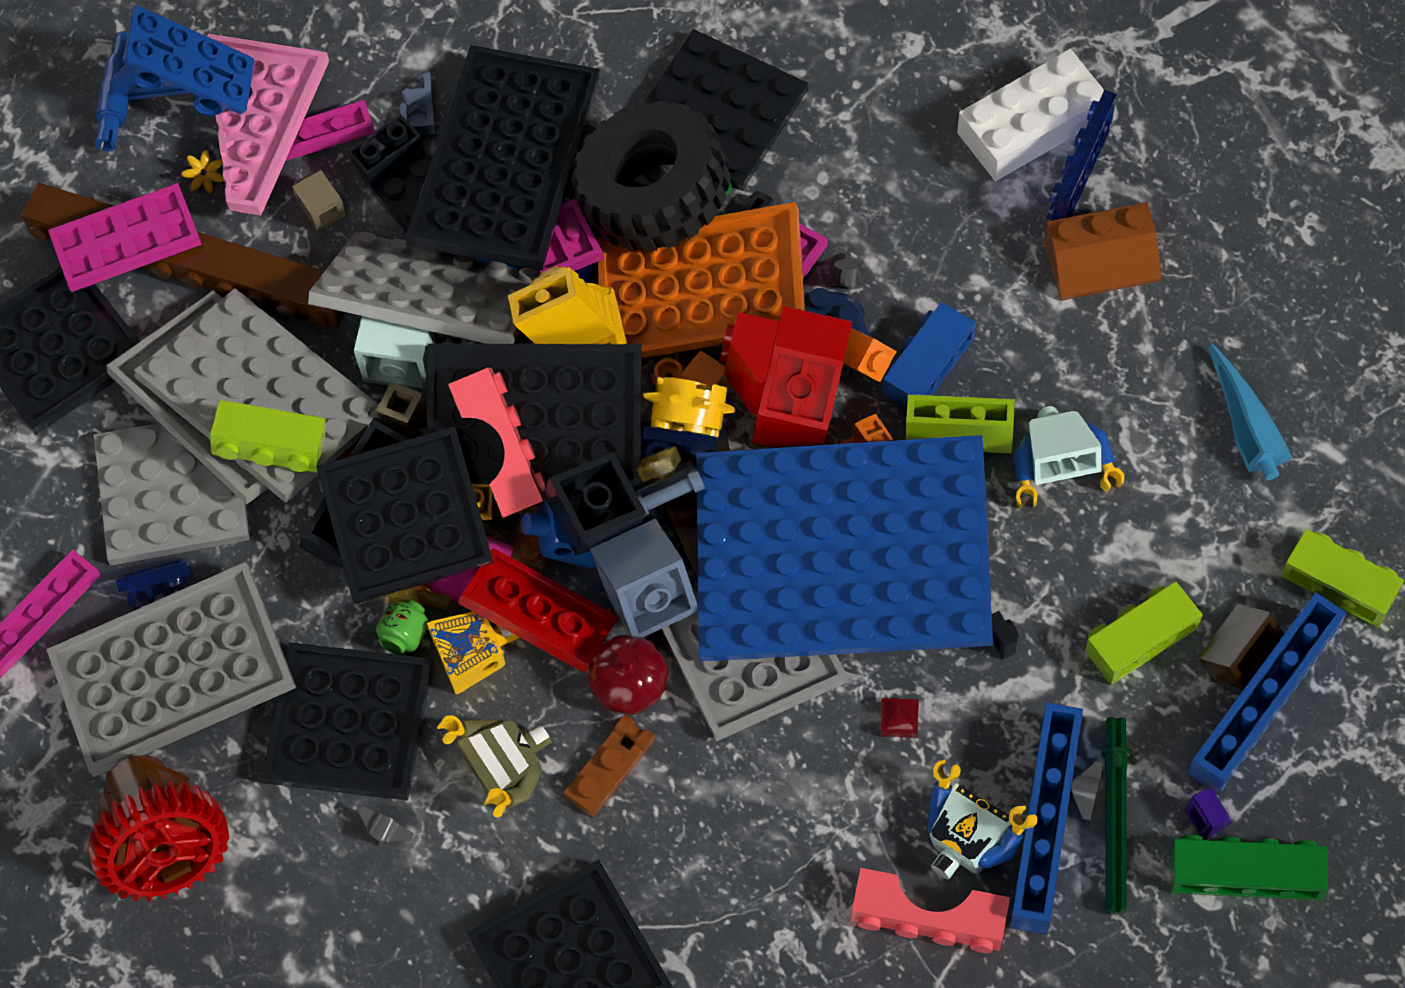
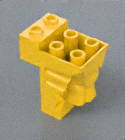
[508,266,627,344]

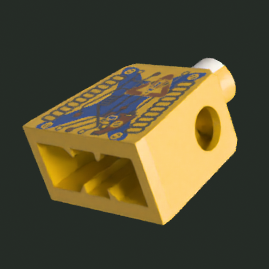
[427,611,519,695]

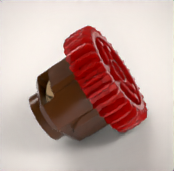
[87,755,230,902]

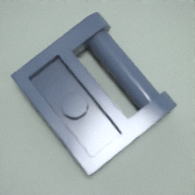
[633,460,705,516]

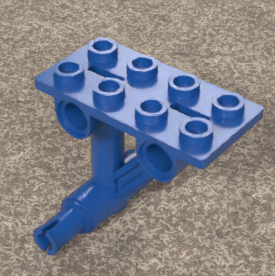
[94,5,254,152]

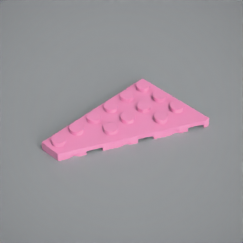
[207,33,329,216]

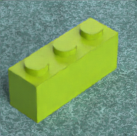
[906,394,1015,454]
[210,400,326,473]
[1281,528,1404,628]
[1085,582,1203,685]

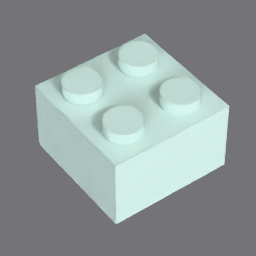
[354,316,436,391]

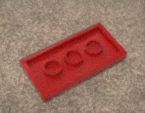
[458,548,619,673]

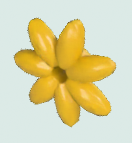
[181,150,224,194]

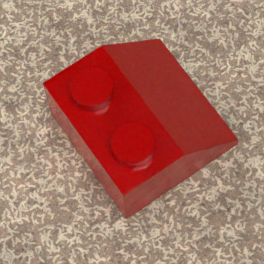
[720,312,779,415]

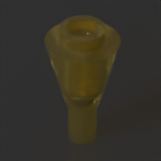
[385,585,451,610]

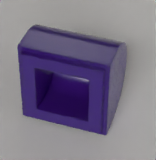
[1185,788,1232,840]

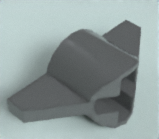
[832,253,858,289]
[1071,761,1103,821]
[358,805,414,846]

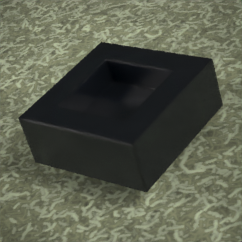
[992,611,1019,659]

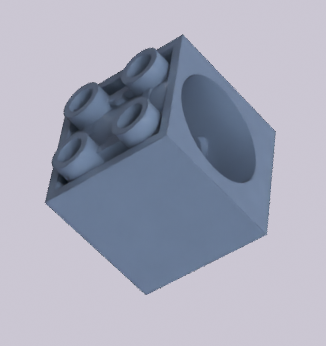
[590,519,698,637]

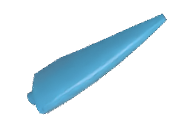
[1208,344,1292,480]

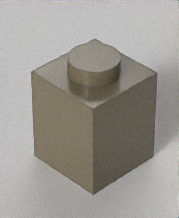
[292,170,346,232]
[376,382,427,439]

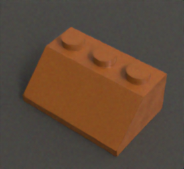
[1044,202,1162,301]

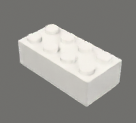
[957,49,1110,182]

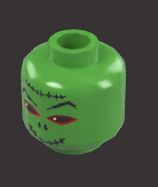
[376,599,429,655]

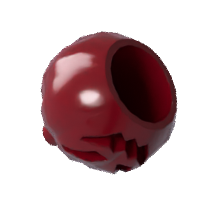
[587,635,669,716]

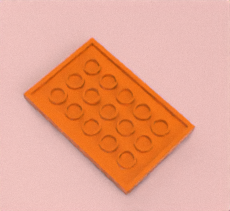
[597,202,805,358]

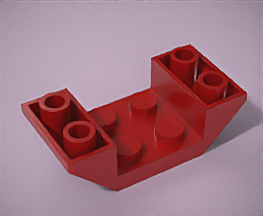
[752,305,852,448]

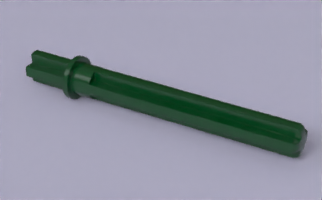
[1101,717,1131,915]

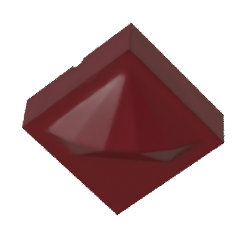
[881,698,919,738]

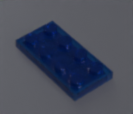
[1047,90,1117,221]

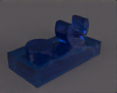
[642,426,718,463]
[116,557,192,608]

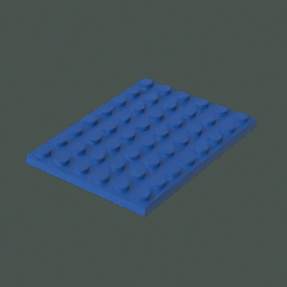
[696,435,993,662]

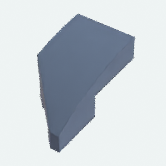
[400,72,435,136]

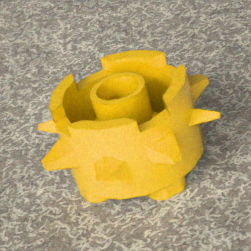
[643,377,735,438]

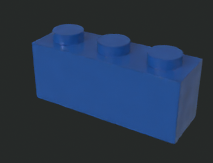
[882,302,976,409]

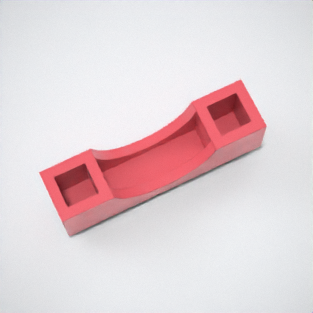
[448,368,547,517]
[851,868,1010,953]

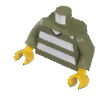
[437,715,552,818]

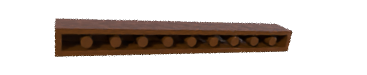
[21,182,345,329]

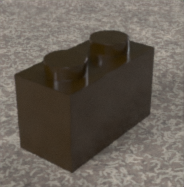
[1197,604,1284,690]

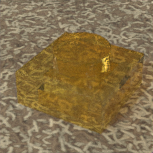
[637,446,681,482]

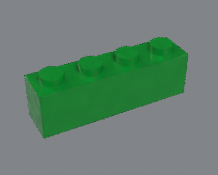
[1171,835,1328,901]

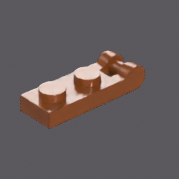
[563,714,656,818]

